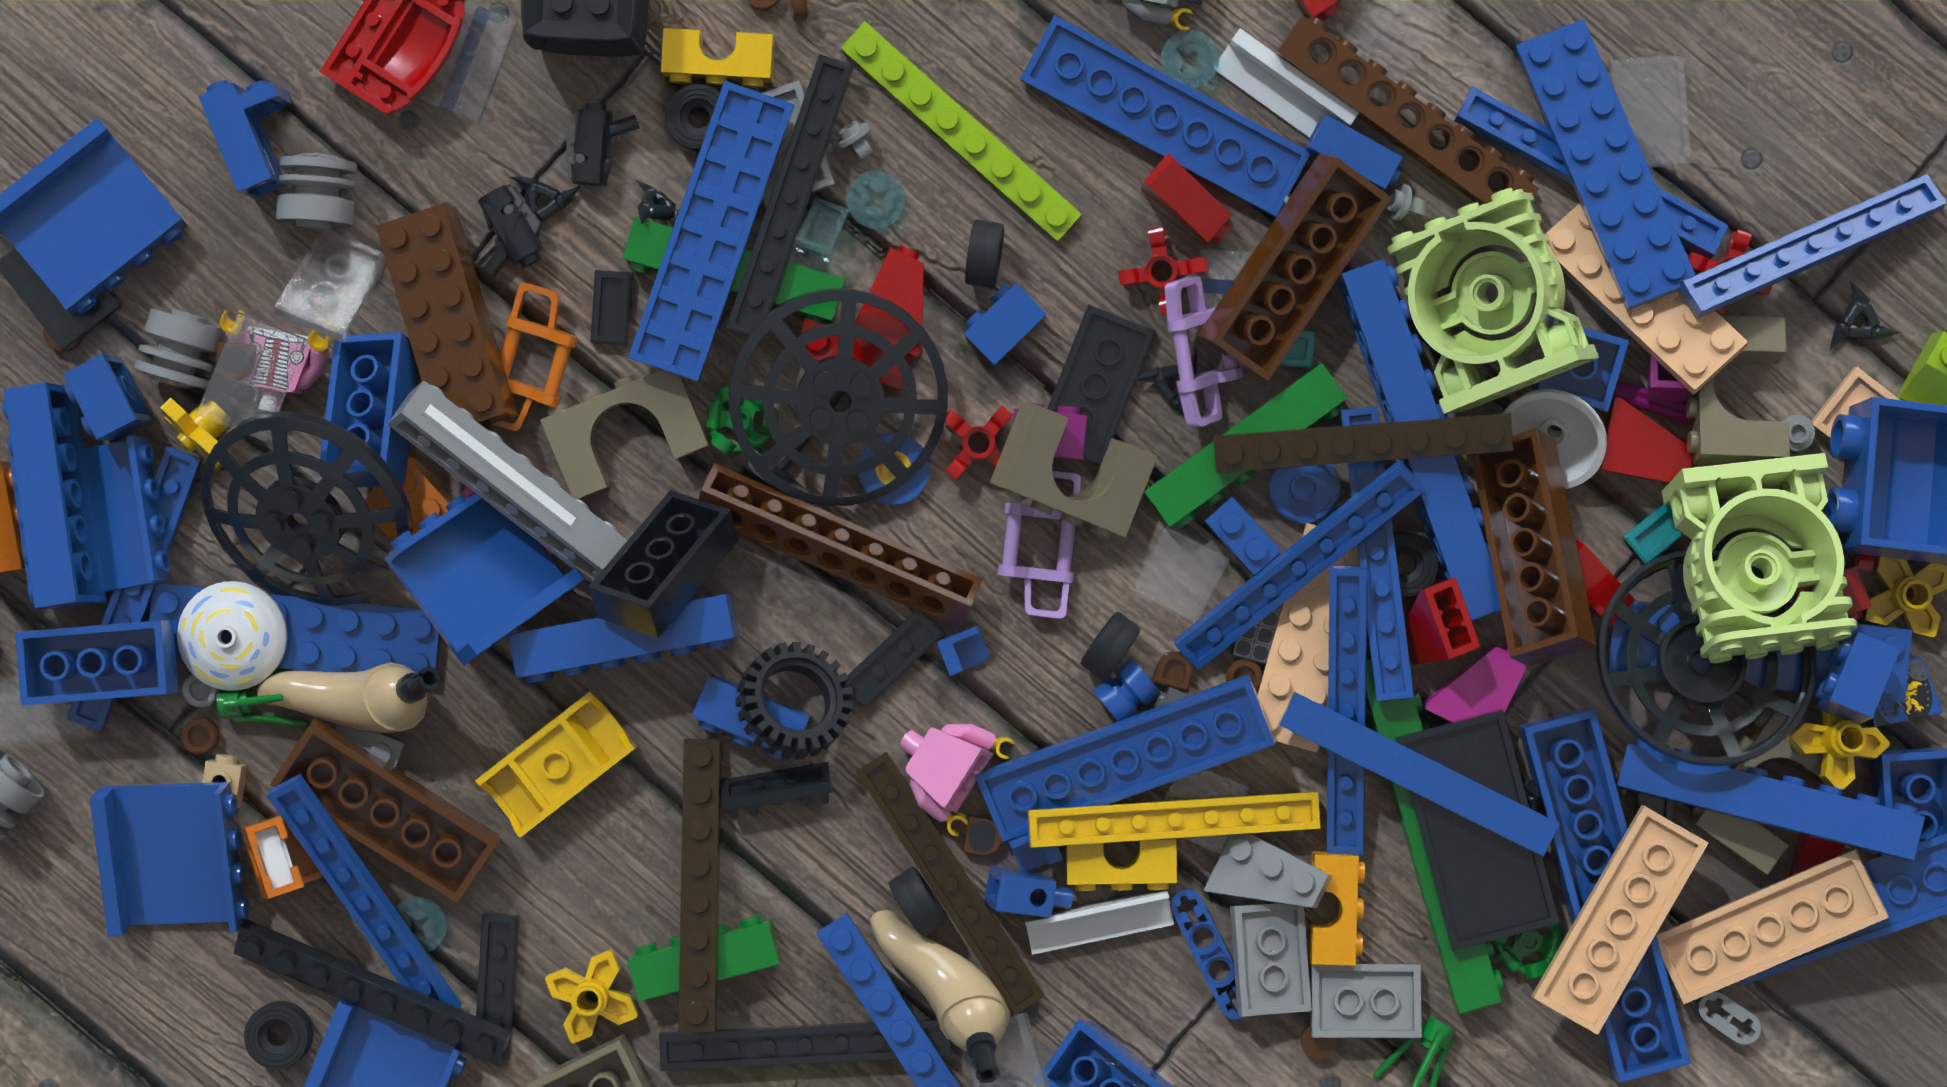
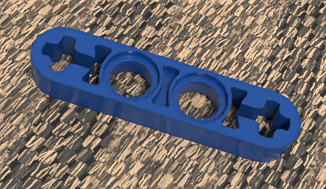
[1170,888,1244,1020]

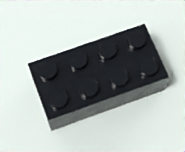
[588,490,739,638]

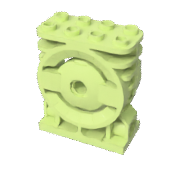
[1387,188,1599,414]
[1662,453,1858,663]

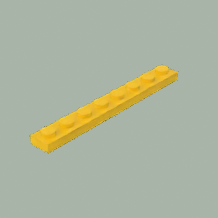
[1027,792,1321,848]

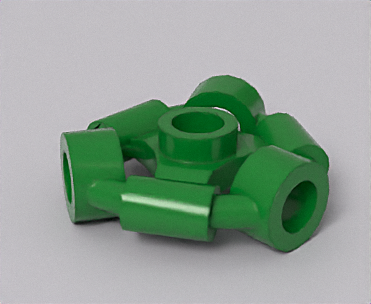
[706,385,779,456]
[1491,920,1564,979]

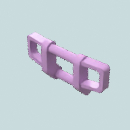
[1165,277,1243,427]
[997,471,1081,618]

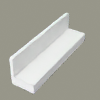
[1213,28,1359,138]
[1025,889,1174,955]

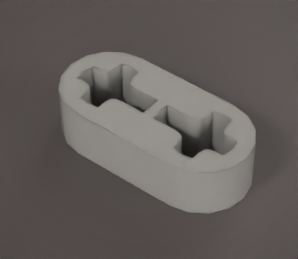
[1695,991,1761,1045]

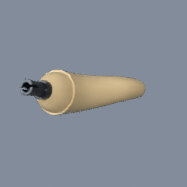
[257,662,440,733]
[870,910,1010,1083]

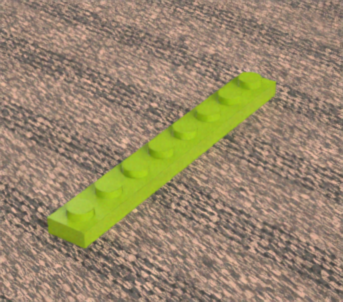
[841,21,1082,242]

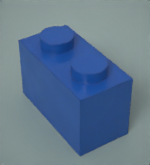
[964,283,1047,367]
[1203,497,1281,575]

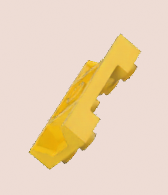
[475,690,638,838]

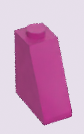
[1422,642,1528,722]

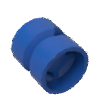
[1093,658,1162,721]

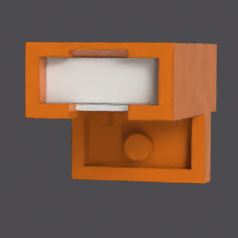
[239,815,323,899]

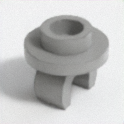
[837,121,874,160]
[1387,184,1428,221]
[1781,415,1815,451]

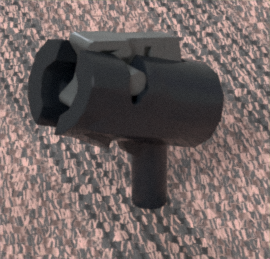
[566,103,640,186]
[478,184,544,276]

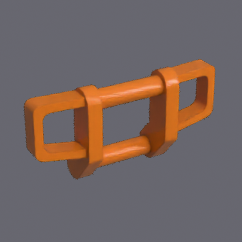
[492,282,578,431]

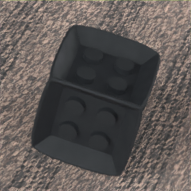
[521,0,649,57]

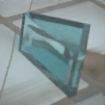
[794,197,850,263]

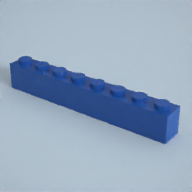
[1617,739,1925,862]

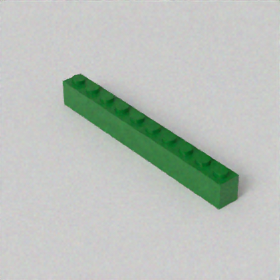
[1366,657,1504,1014]

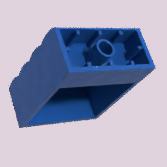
[1824,397,1947,565]

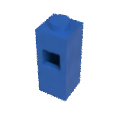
[1304,115,1403,190]

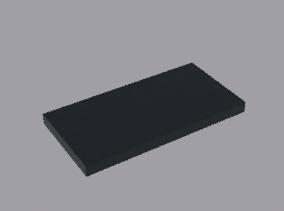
[1395,709,1560,951]

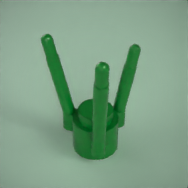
[217,668,309,727]
[1373,1016,1455,1087]

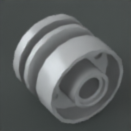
[276,153,357,230]
[133,308,225,389]
[0,748,44,841]

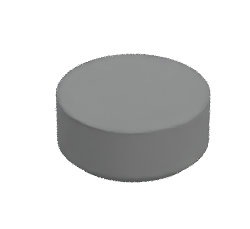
[182,674,221,708]

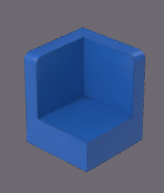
[937,625,990,676]
[1008,833,1063,872]

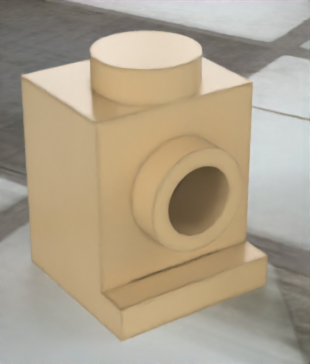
[202,754,248,809]

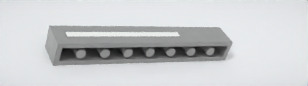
[387,381,628,583]

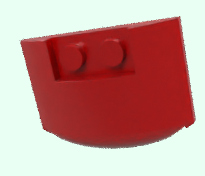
[319,0,465,116]

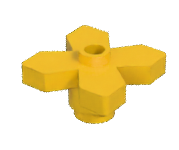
[160,397,231,472]
[1862,556,1947,637]
[1787,711,1890,790]
[545,949,639,1043]

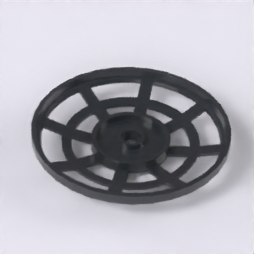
[729,288,948,506]
[201,412,413,606]
[1596,550,1817,767]

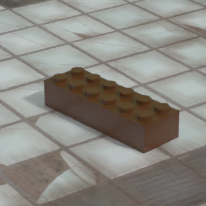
[1197,153,1391,381]
[376,203,518,427]
[1471,428,1597,666]
[270,718,499,903]

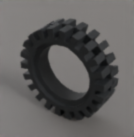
[735,642,854,760]

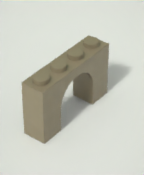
[1686,315,1790,466]
[540,367,711,500]
[990,401,1158,539]
[1688,707,1826,875]

